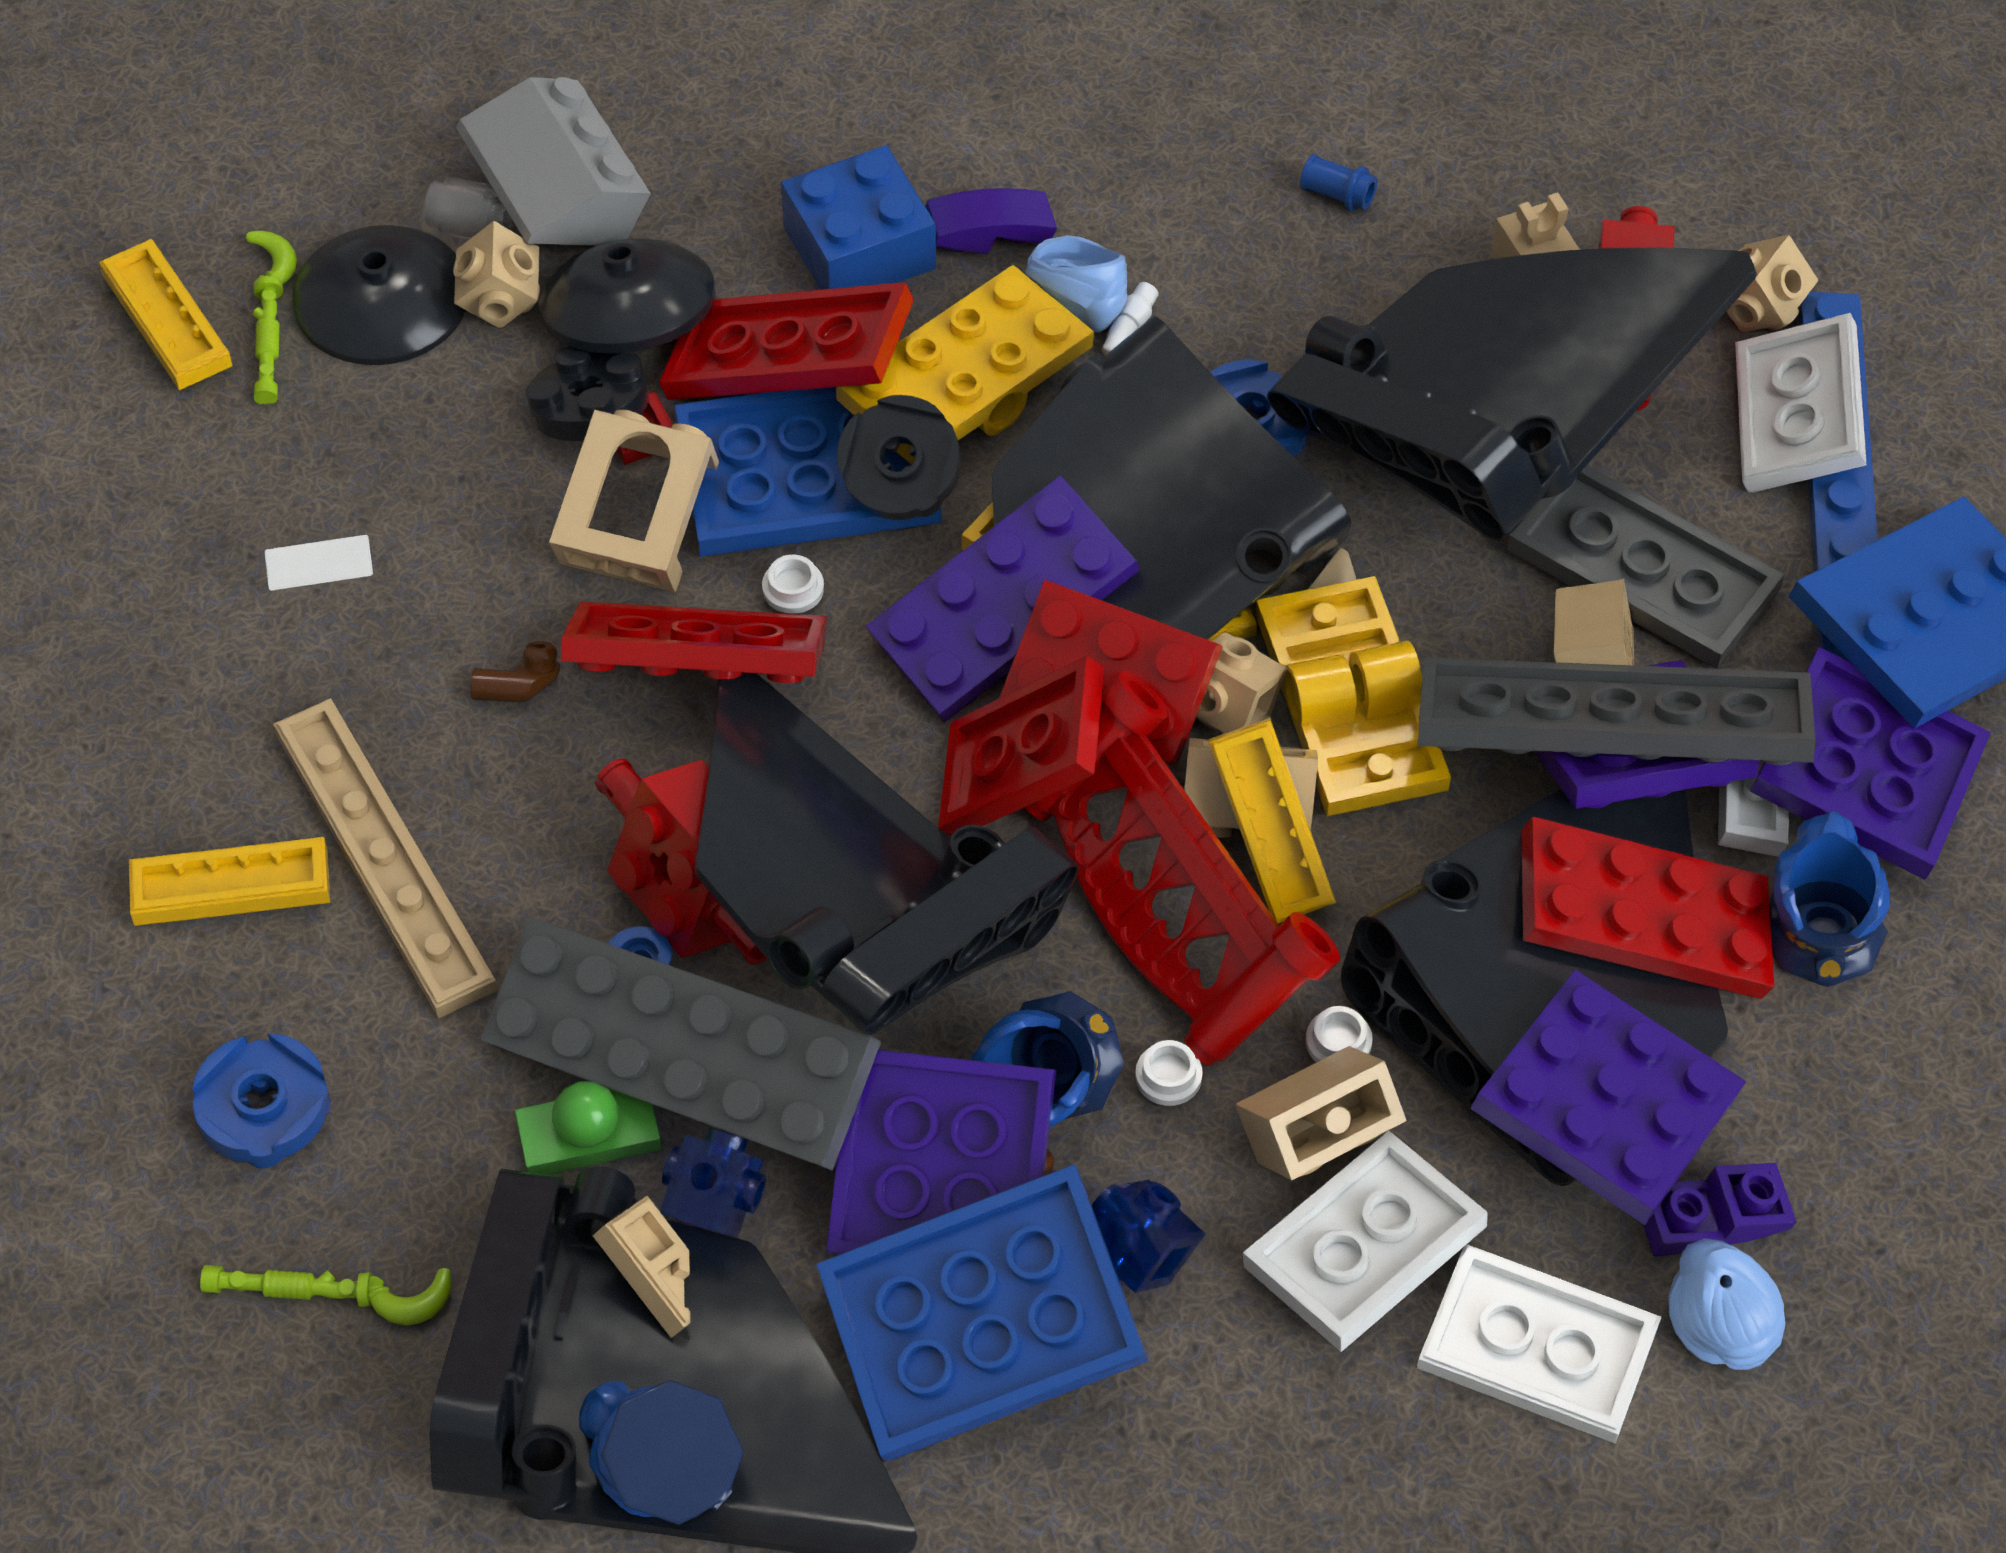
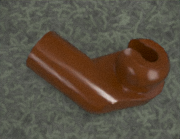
[471,641,560,703]

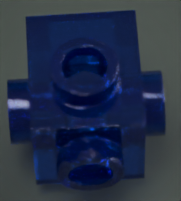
[660,1128,766,1238]
[1092,1179,1206,1293]

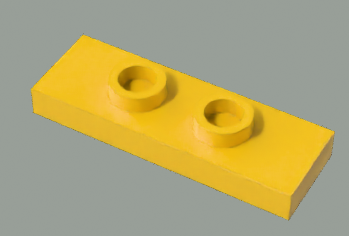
[99,239,233,390]
[1208,718,1336,923]
[129,837,331,926]

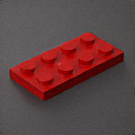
[659,282,914,400]
[561,601,827,683]
[1521,817,1774,999]

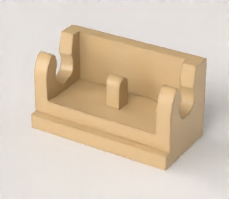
[1554,579,1634,666]

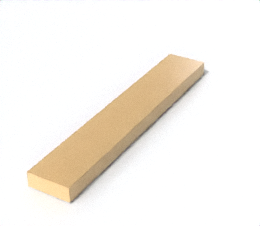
[273,698,498,1019]

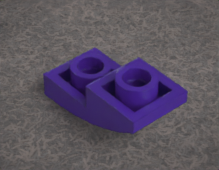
[925,188,1057,255]
[1644,1163,1797,1257]

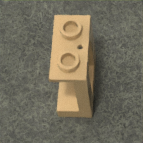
[549,410,719,592]

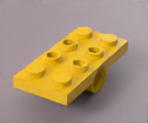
[836,265,1094,465]
[1255,576,1451,817]

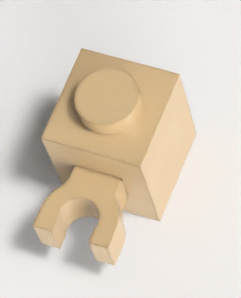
[1491,192,1580,259]

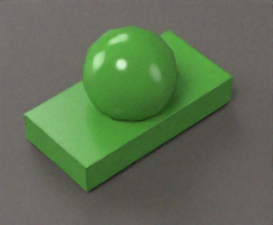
[515,1081,662,1175]

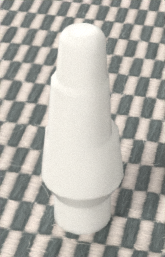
[1102,282,1159,355]

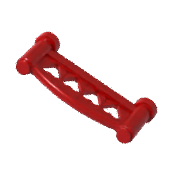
[1025,671,1340,1066]

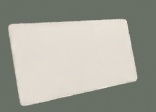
[265,535,373,591]

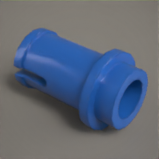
[1300,154,1378,211]

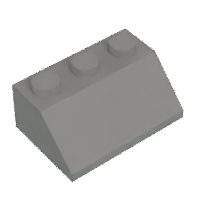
[456,77,651,246]

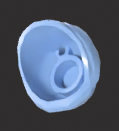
[1025,235,1128,333]
[1668,1238,1785,1370]

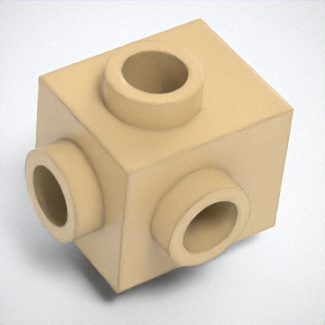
[453,221,540,328]
[1727,235,1818,333]
[1196,632,1288,733]

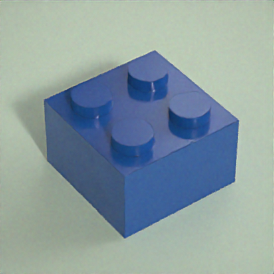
[781,145,936,290]

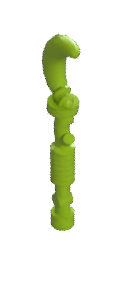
[246,230,298,404]
[200,1265,452,1326]

